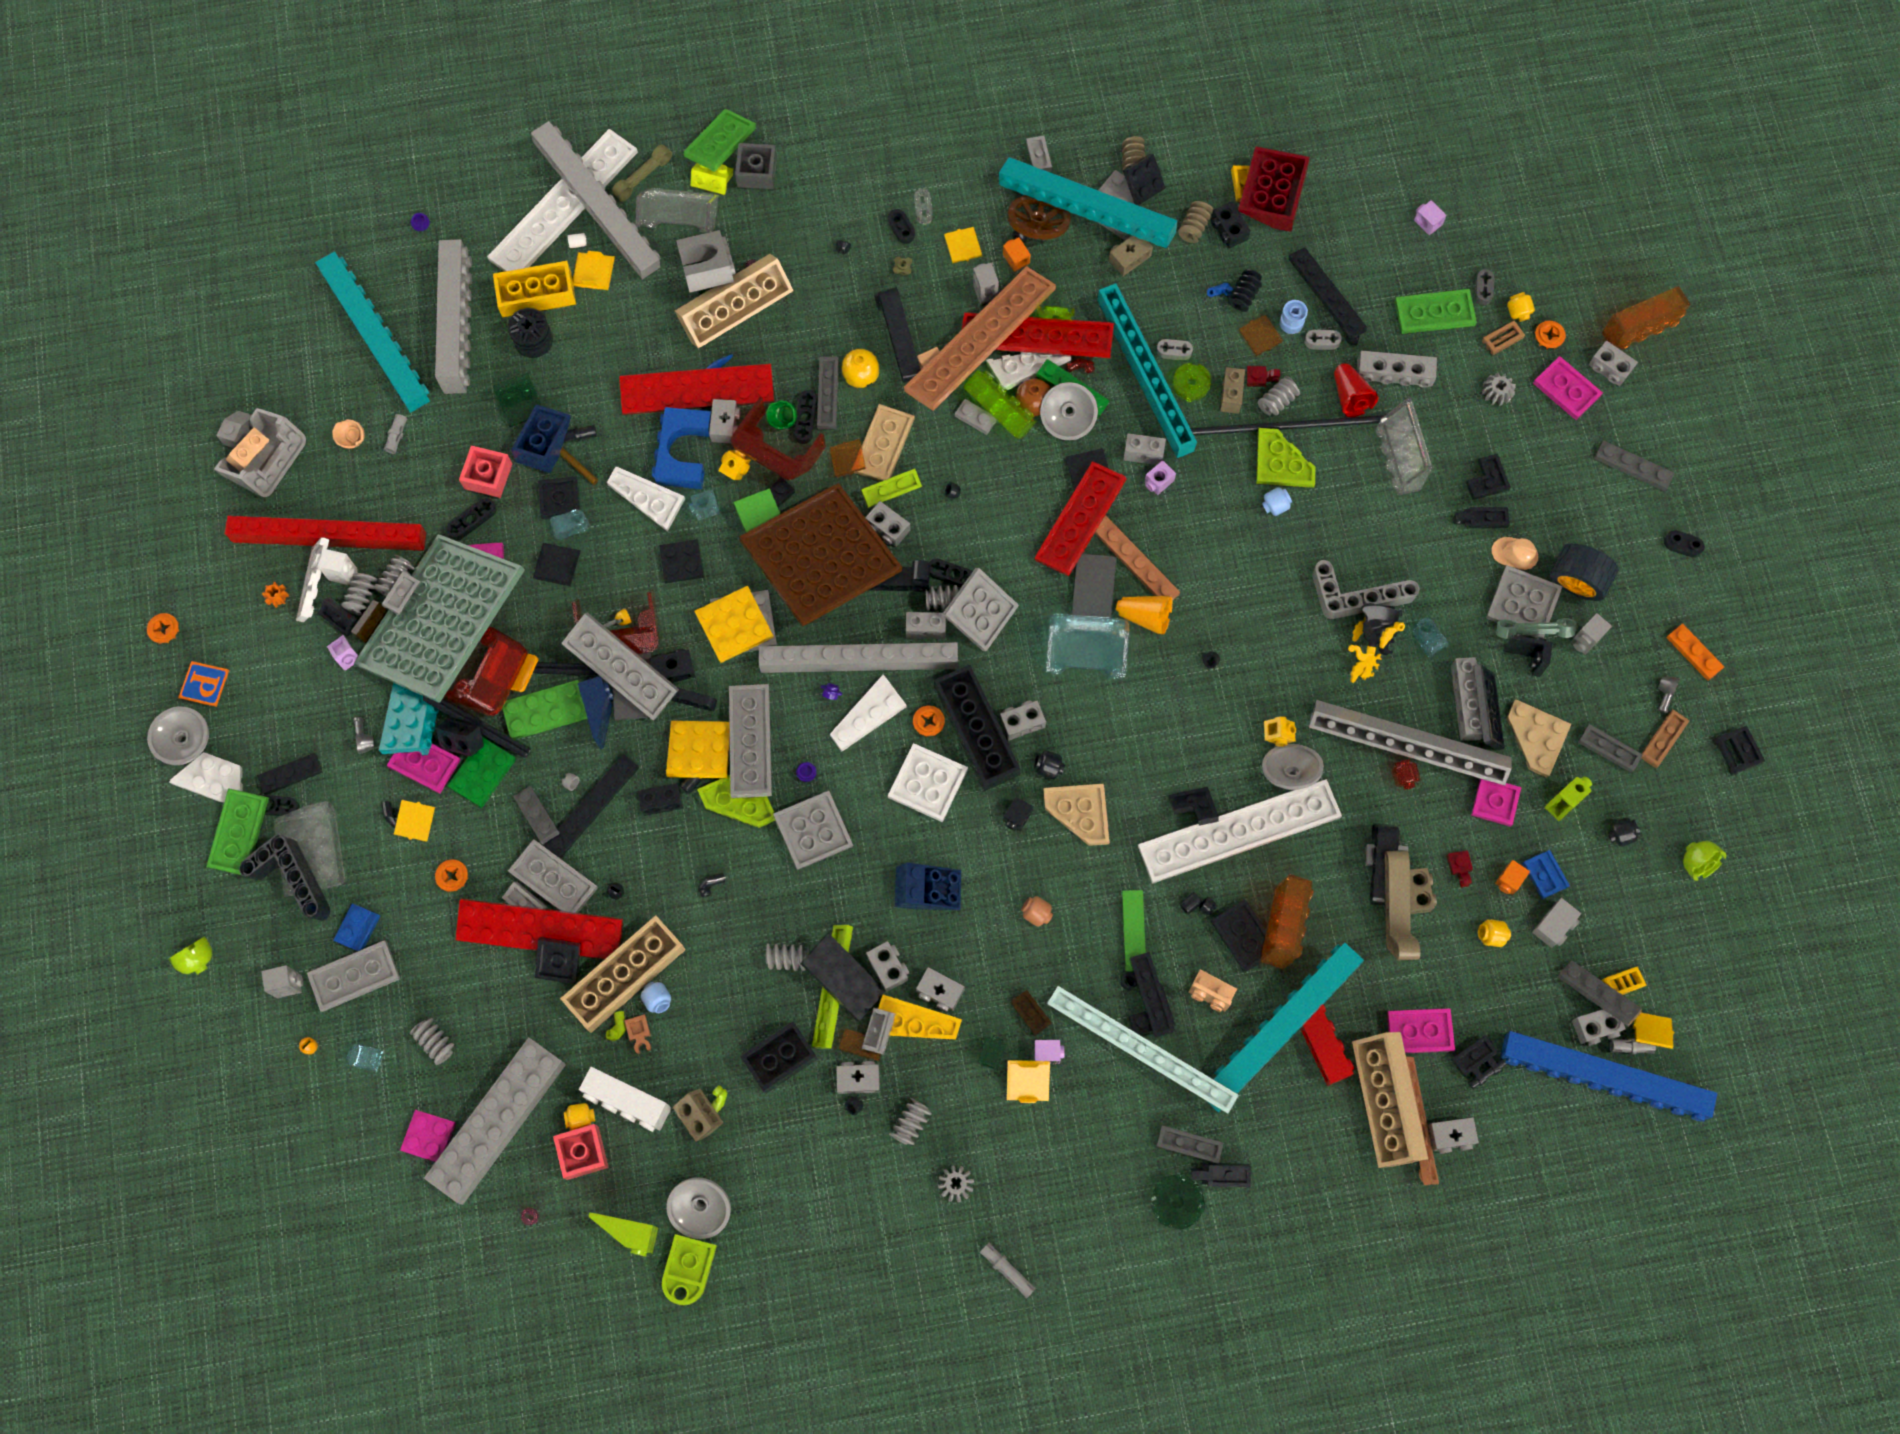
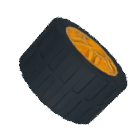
[1549,543,1619,601]

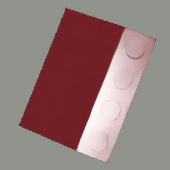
[1238,146,1310,232]

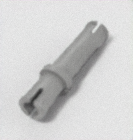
[980,1243,1036,1299]

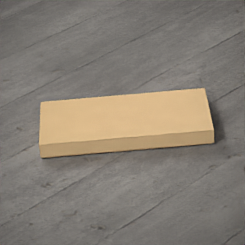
[852,404,915,482]

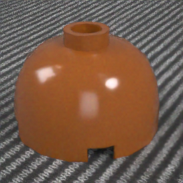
[1015,379,1050,418]

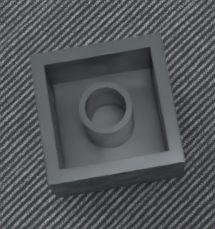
[735,143,777,189]

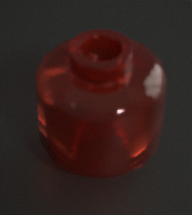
[1391,759,1421,790]

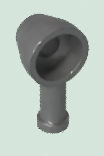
[1658,677,1679,713]
[353,717,374,754]

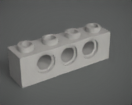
[1357,351,1437,387]
[1451,657,1483,741]

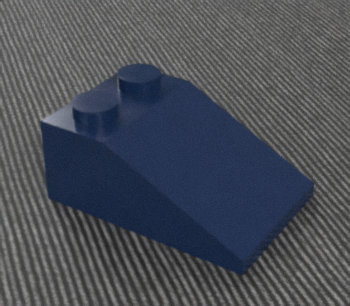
[511,404,571,473]
[578,676,614,749]

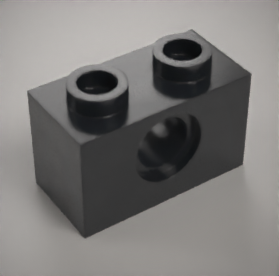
[650,649,696,683]

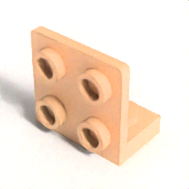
[1189,969,1237,1012]

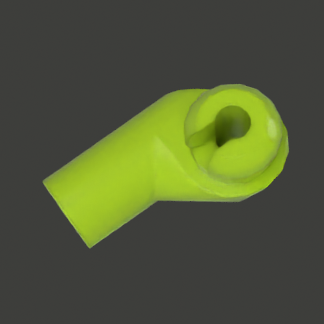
[606,1011,626,1041]
[711,1085,728,1113]

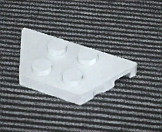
[170,752,243,803]

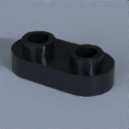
[888,209,915,244]
[1664,530,1705,557]

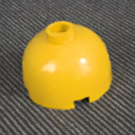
[842,349,879,388]

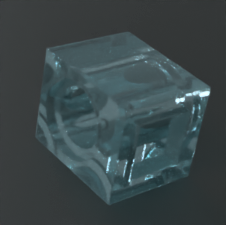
[689,489,720,520]
[347,1044,383,1072]

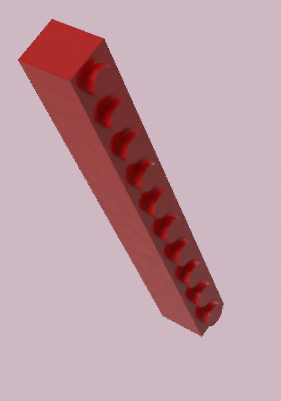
[225,516,426,551]

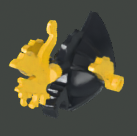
[1348,603,1405,683]

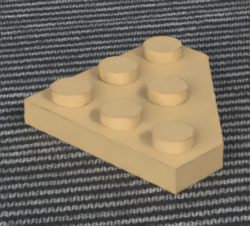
[1506,699,1571,778]
[1043,784,1110,846]

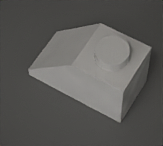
[217,411,252,448]

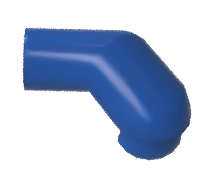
[1207,283,1233,297]

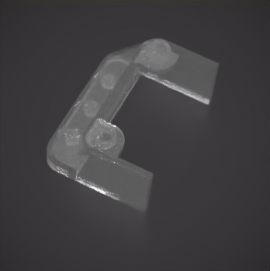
[636,188,719,233]

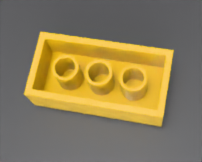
[493,261,576,318]

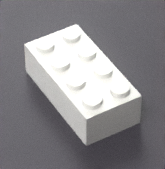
[579,1067,671,1132]

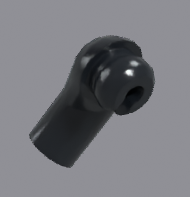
[381,801,398,828]
[698,873,725,898]

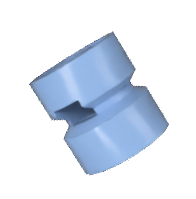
[1280,300,1308,334]

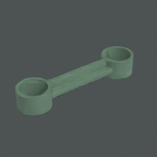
[1496,618,1577,639]

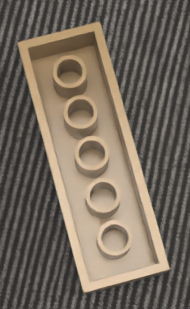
[675,254,793,348]
[560,916,685,1033]
[1352,1032,1428,1168]

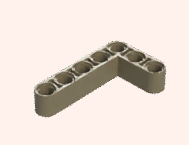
[1385,850,1420,960]

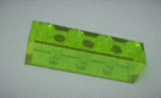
[963,370,1037,439]

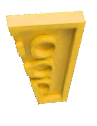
[878,995,962,1040]

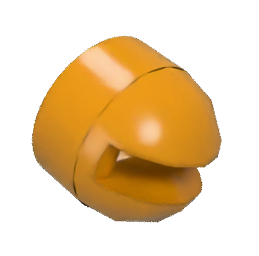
[299,1037,318,1055]

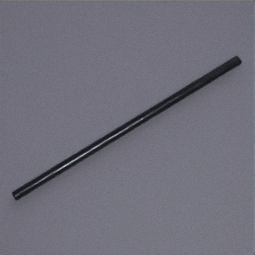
[1190,414,1395,435]

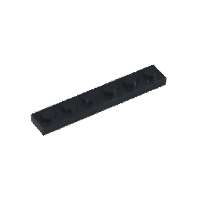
[1289,247,1367,340]
[543,754,639,859]

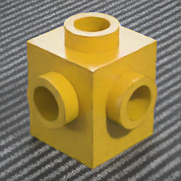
[718,449,751,480]
[1264,717,1296,747]

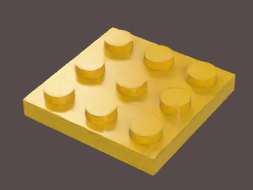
[694,586,774,663]
[666,721,730,778]

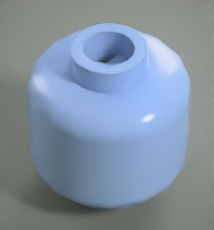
[1262,487,1292,516]
[641,982,671,1013]

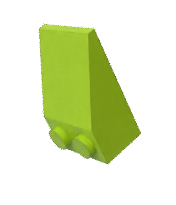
[589,1212,659,1257]

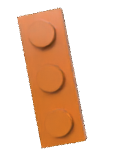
[1666,624,1724,681]

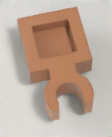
[625,1014,651,1054]

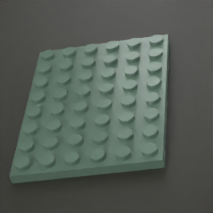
[353,534,525,703]

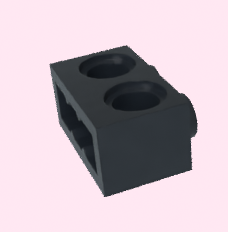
[1211,201,1251,249]
[435,718,484,756]
[638,783,684,816]

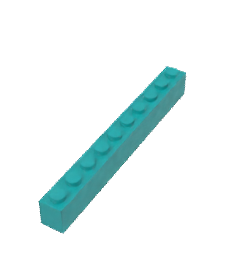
[999,157,1177,248]
[315,251,430,413]
[1097,284,1197,458]
[1207,943,1364,1113]

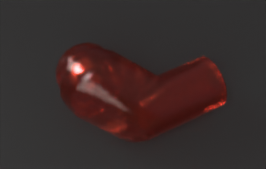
[1066,358,1095,373]

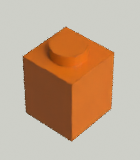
[1003,238,1031,272]
[1495,860,1530,895]

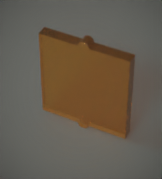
[1239,315,1283,356]
[830,439,866,478]

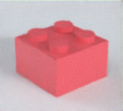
[459,446,512,498]
[553,1124,609,1180]

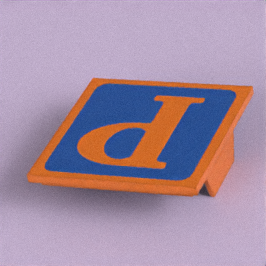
[178,661,229,707]

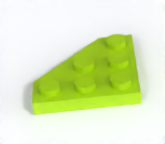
[1256,428,1316,488]
[697,775,775,828]

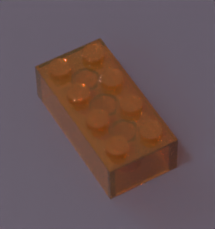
[1602,286,1691,350]
[1260,874,1314,969]

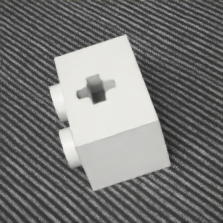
[317,549,357,585]

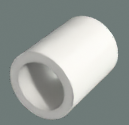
[568,233,587,248]

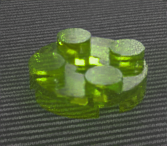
[1037,306,1075,320]
[1173,363,1211,402]

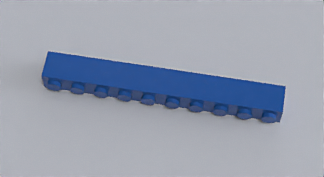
[1500,1031,1717,1122]

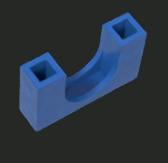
[652,407,711,489]

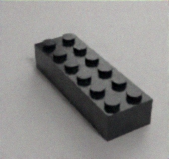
[934,665,1021,792]

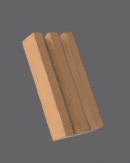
[1482,321,1525,356]

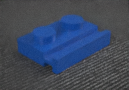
[1522,850,1570,900]
[333,903,381,951]

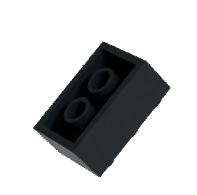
[740,1021,818,1095]

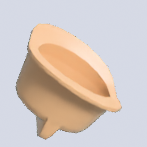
[1492,537,1538,570]

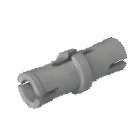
[384,414,407,454]
[1610,1038,1656,1055]

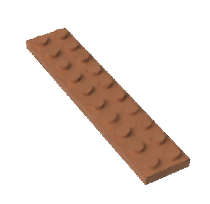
[904,266,1056,411]

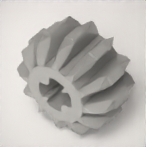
[1482,373,1516,406]
[938,1166,974,1203]

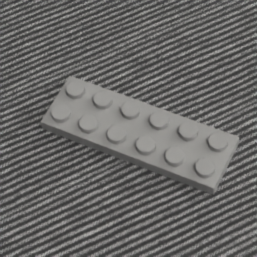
[561,612,679,720]
[729,684,772,798]

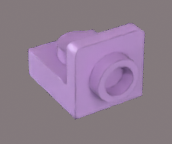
[327,635,358,670]

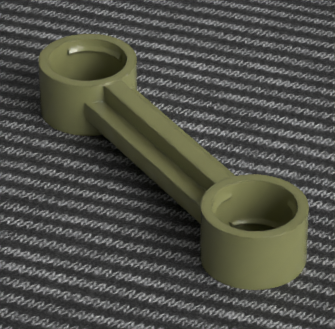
[612,144,672,201]

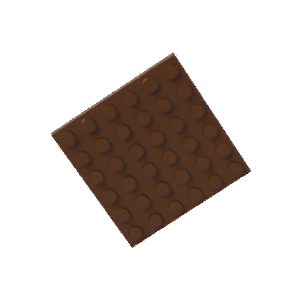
[739,483,902,627]

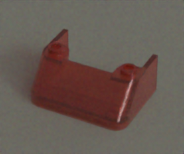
[731,397,826,480]
[572,589,659,654]
[443,626,528,716]

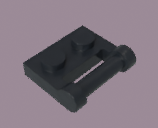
[1712,726,1765,776]

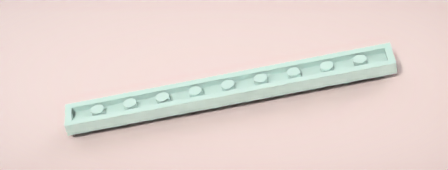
[1047,986,1239,1114]

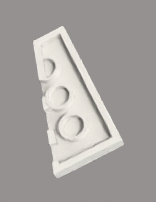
[986,352,1071,392]
[607,467,685,532]
[296,537,329,622]
[830,675,906,752]

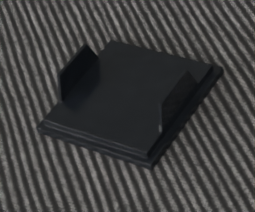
[533,543,581,586]

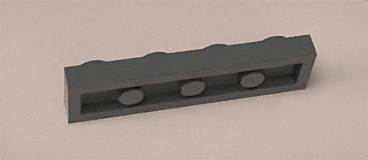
[817,357,839,429]
[1594,440,1674,491]
[1558,961,1642,1027]

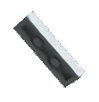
[1578,724,1643,773]
[513,786,560,844]
[1156,1126,1223,1164]

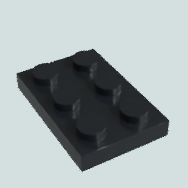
[1210,899,1280,974]

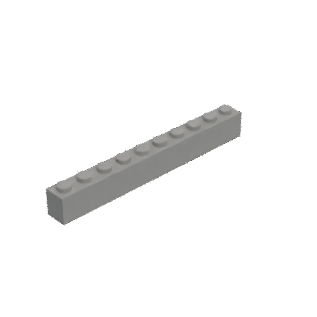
[531,121,661,279]
[759,643,958,673]
[1309,700,1512,785]

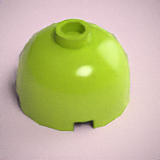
[1683,841,1726,881]
[168,936,212,975]

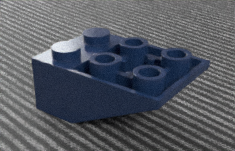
[895,862,961,910]

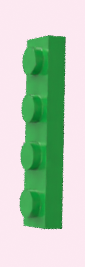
[1036,359,1110,418]

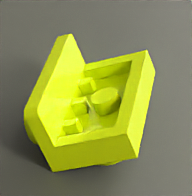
[690,163,733,195]

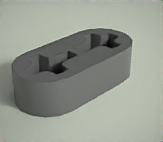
[1475,269,1494,305]

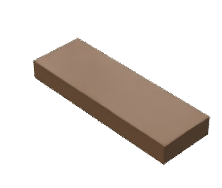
[1641,709,1690,768]

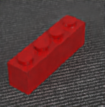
[1300,1004,1354,1086]

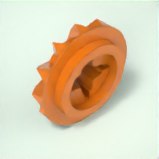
[1535,321,1566,349]
[147,613,180,644]
[913,706,945,737]
[435,860,468,892]

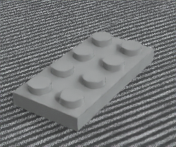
[508,839,598,913]
[307,940,400,1012]

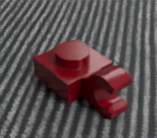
[1247,366,1280,387]
[1447,850,1473,888]

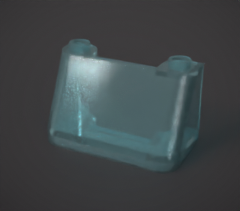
[1046,614,1130,679]

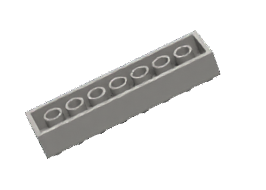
[435,240,472,394]
[424,1037,566,1205]

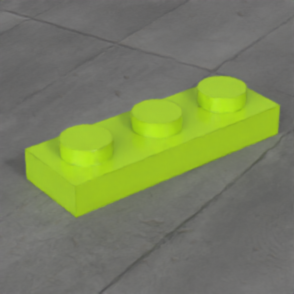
[861,469,922,508]

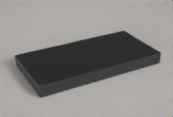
[1474,664,1505,750]
[800,933,885,1022]

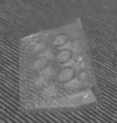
[1376,398,1432,495]
[273,801,346,897]

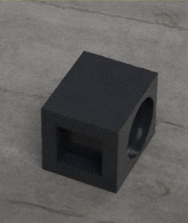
[1003,797,1033,832]

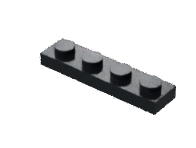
[1129,952,1175,1038]

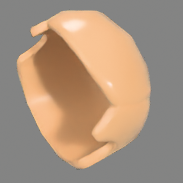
[332,419,365,449]

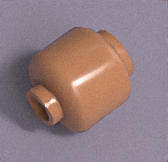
[1021,896,1053,927]

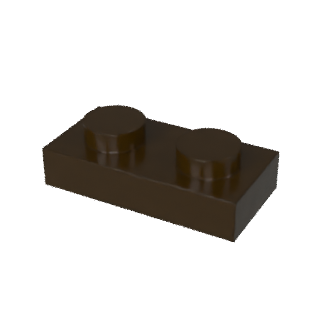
[351,600,388,643]
[1010,990,1052,1036]

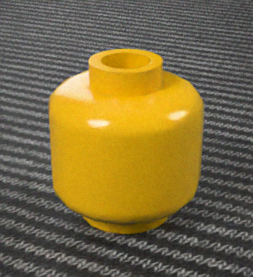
[1507,292,1535,322]
[1478,920,1511,947]
[564,1103,595,1131]

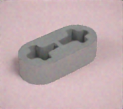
[1304,330,1342,350]
[1156,339,1193,360]

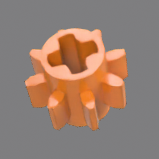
[262,582,289,608]

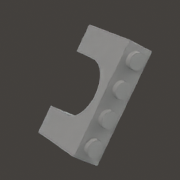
[676,230,736,292]

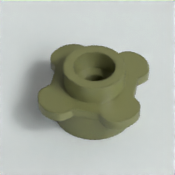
[893,257,912,276]

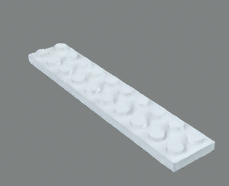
[487,129,638,272]
[1138,779,1342,884]

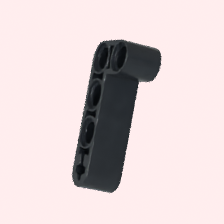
[867,560,930,592]
[1370,823,1399,906]

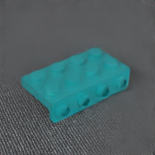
[379,683,439,756]

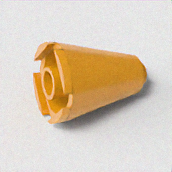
[1116,596,1173,635]

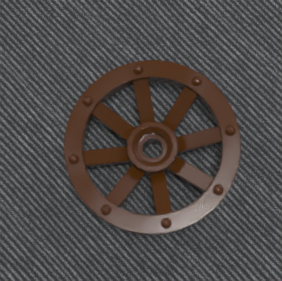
[1007,195,1071,240]

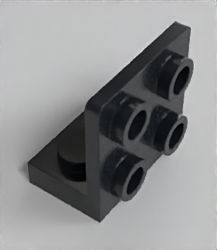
[1503,634,1553,677]

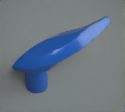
[706,354,733,369]

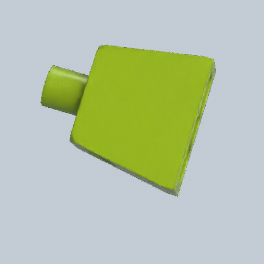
[1545,776,1592,821]

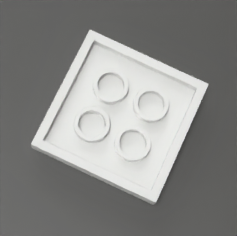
[888,743,968,822]

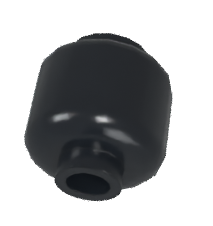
[1034,751,1065,779]
[1607,817,1640,847]

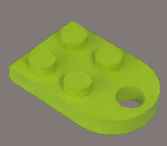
[662,1234,717,1305]

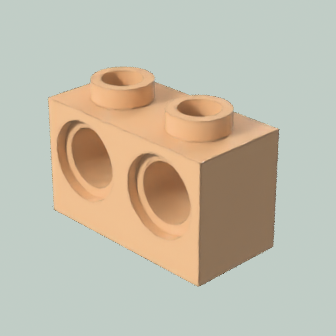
[226,427,269,472]

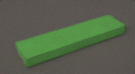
[1122,890,1146,973]

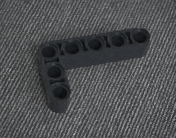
[874,287,921,383]
[239,834,330,921]

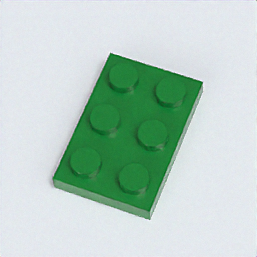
[448,737,516,808]

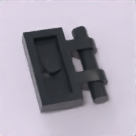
[1451,1035,1506,1089]

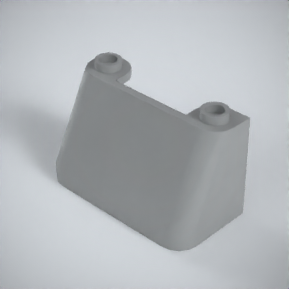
[214,408,306,497]

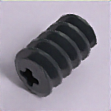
[1228,269,1262,312]

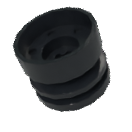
[508,308,553,358]

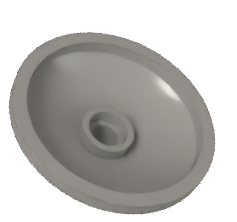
[1040,382,1098,440]
[147,707,209,765]
[1262,744,1324,790]
[667,1178,731,1239]

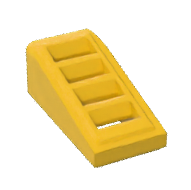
[1601,967,1646,995]

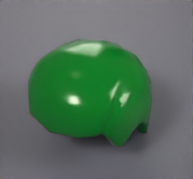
[766,400,797,429]

